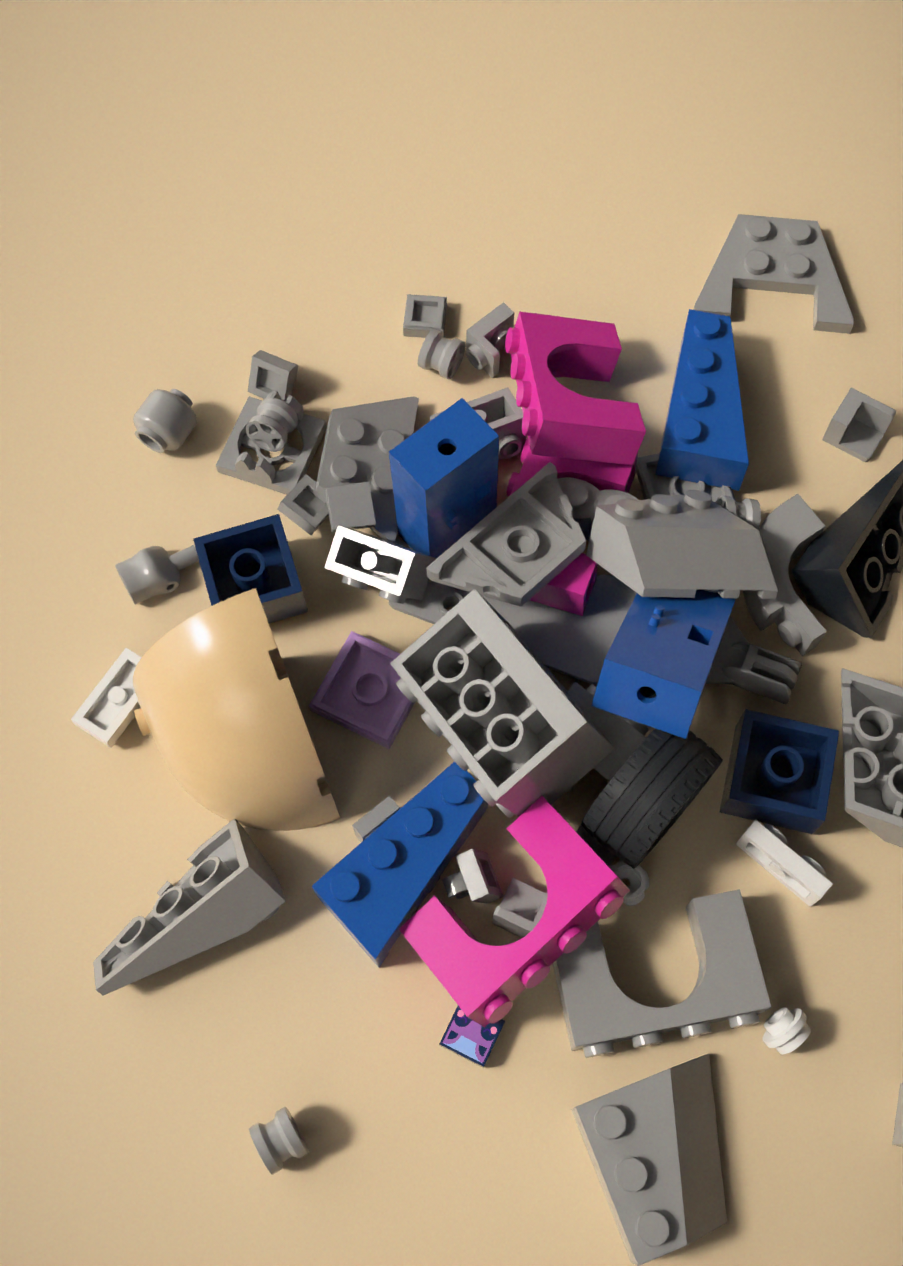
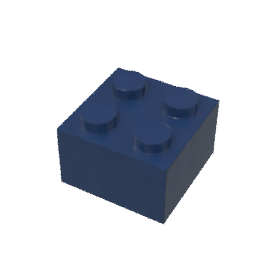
[193,514,308,624]
[719,709,839,834]

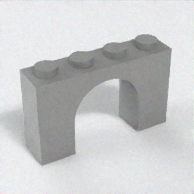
[553,889,772,1058]

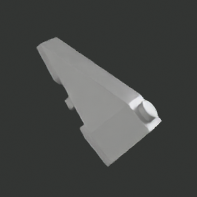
[93,819,286,996]

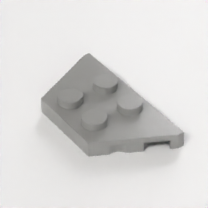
[315,396,419,543]
[426,462,586,607]

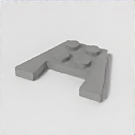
[693,214,854,334]

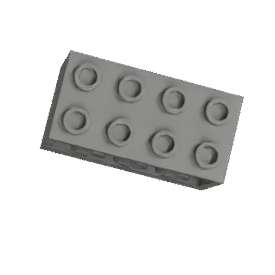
[390,588,616,818]

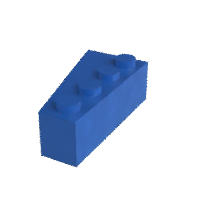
[655,309,749,491]
[312,761,488,968]

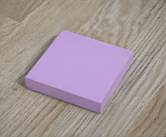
[309,631,414,749]

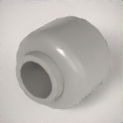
[133,389,197,453]

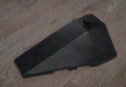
[792,460,903,638]

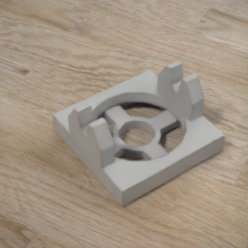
[216,390,327,495]

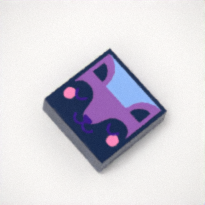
[439,1006,505,1068]

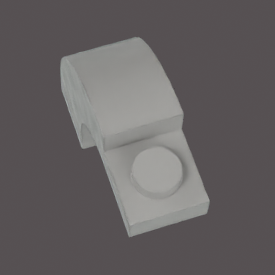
[743,494,826,656]

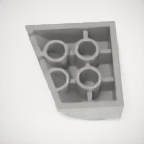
[586,490,778,599]
[841,668,903,848]
[571,1053,727,1266]

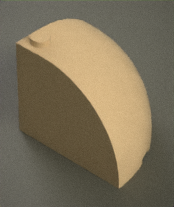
[133,588,340,831]

